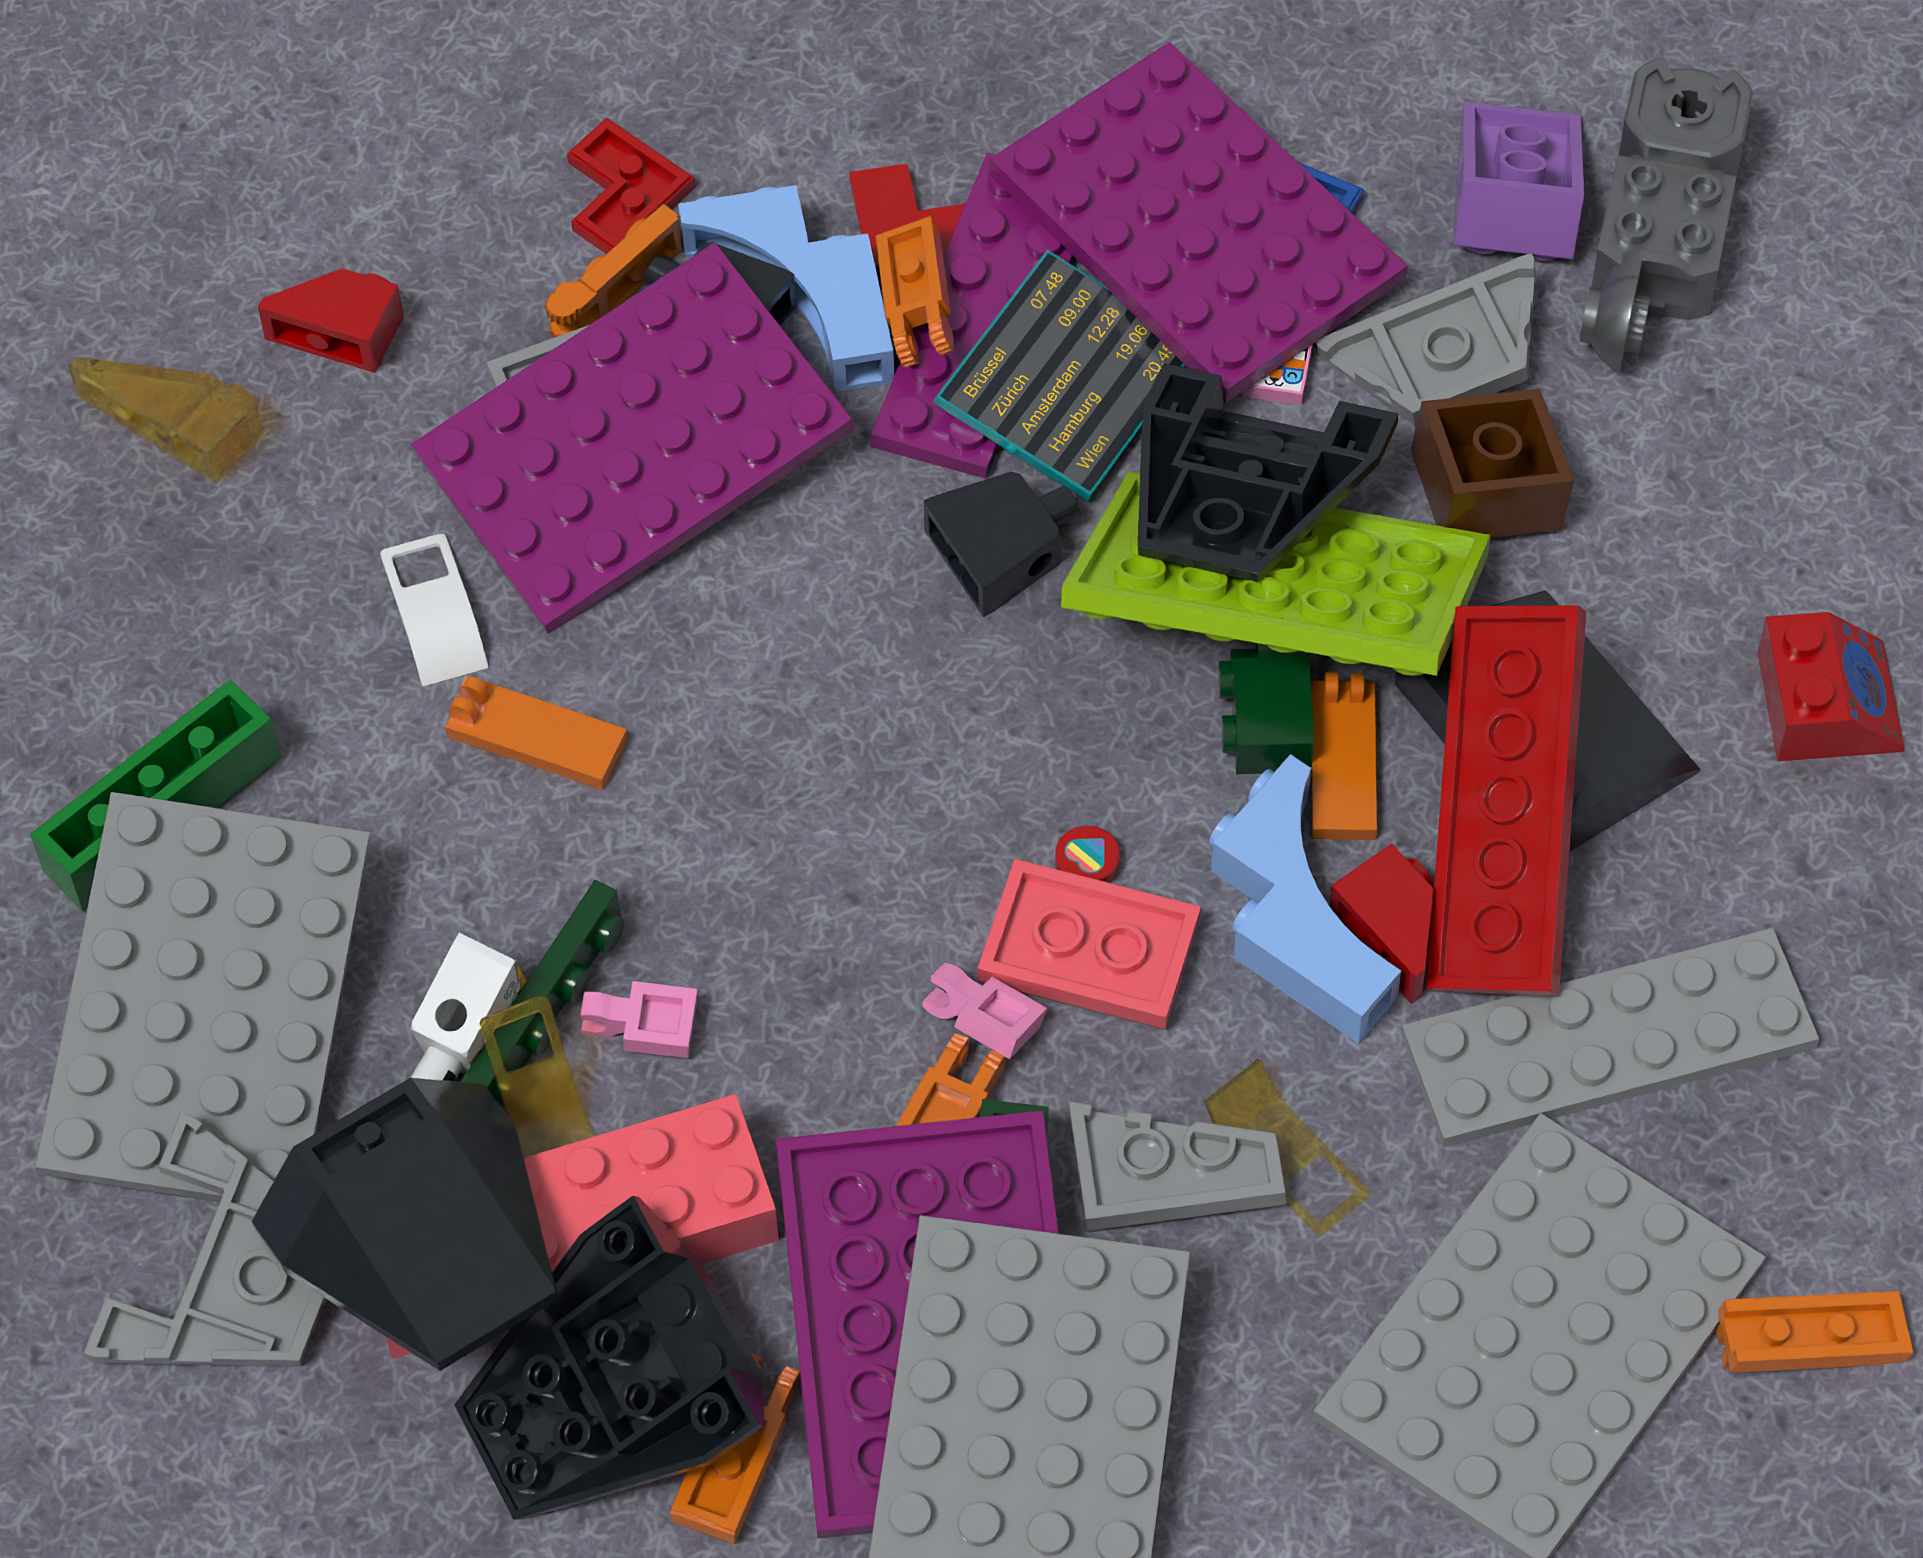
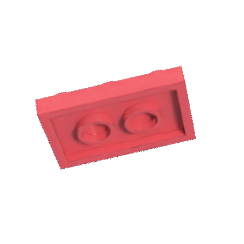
[977,859,1201,1029]

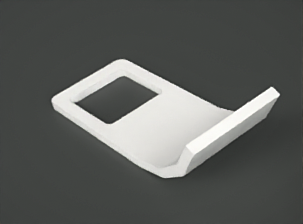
[380,534,489,686]

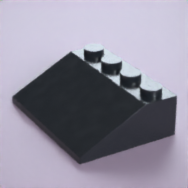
[1394,590,1700,852]

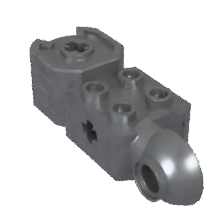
[1579,56,1753,372]

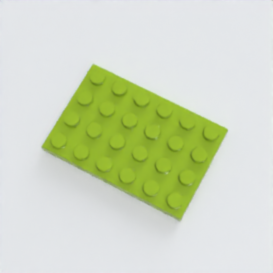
[1061,471,1490,676]

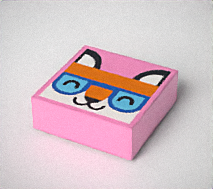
[1242,345,1312,405]

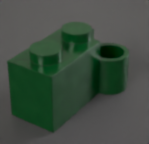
[1218,643,1315,775]

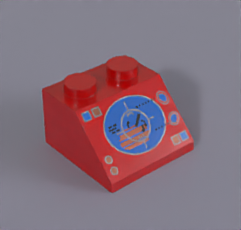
[1757,612,1904,762]

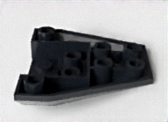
[251,1078,559,1371]
[454,1195,764,1520]

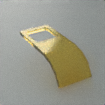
[479,995,594,1158]
[1203,1058,1371,1235]

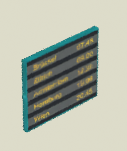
[933,250,1186,501]

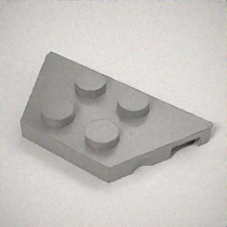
[1315,252,1536,425]

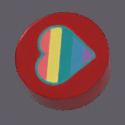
[1055,826,1120,883]

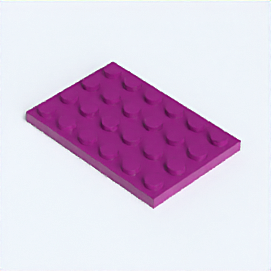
[989,42,1408,404]
[411,242,855,633]
[776,1111,1058,1538]

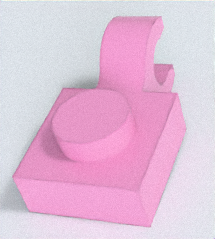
[922,963,1047,1059]
[580,981,698,1059]

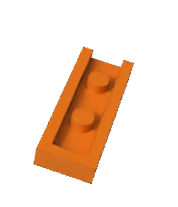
[1311,672,1377,840]
[445,676,628,790]
[1716,1291,1913,1373]

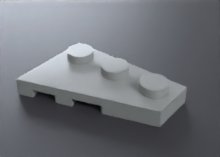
[1069,1101,1286,1231]

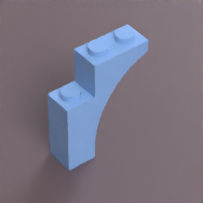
[678,185,895,392]
[1209,754,1401,1044]

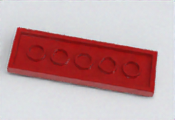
[1426,605,1587,996]

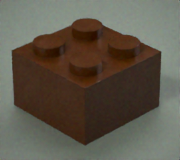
[1411,389,1574,538]

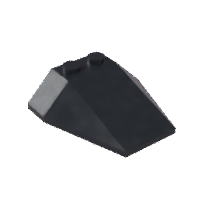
[1138,363,1398,582]

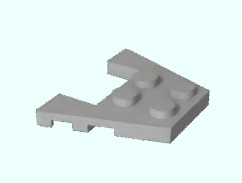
[83,1111,326,1366]

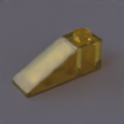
[68,357,264,484]

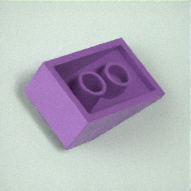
[1453,102,1584,261]

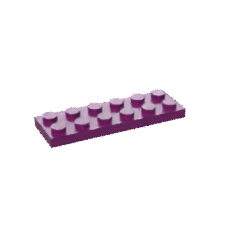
[870,153,1074,479]

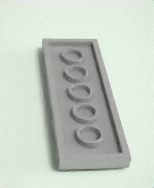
[1401,928,1819,1148]

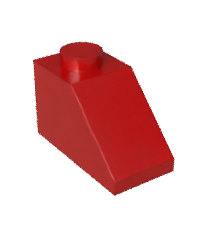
[258,268,404,373]
[1329,843,1434,1004]

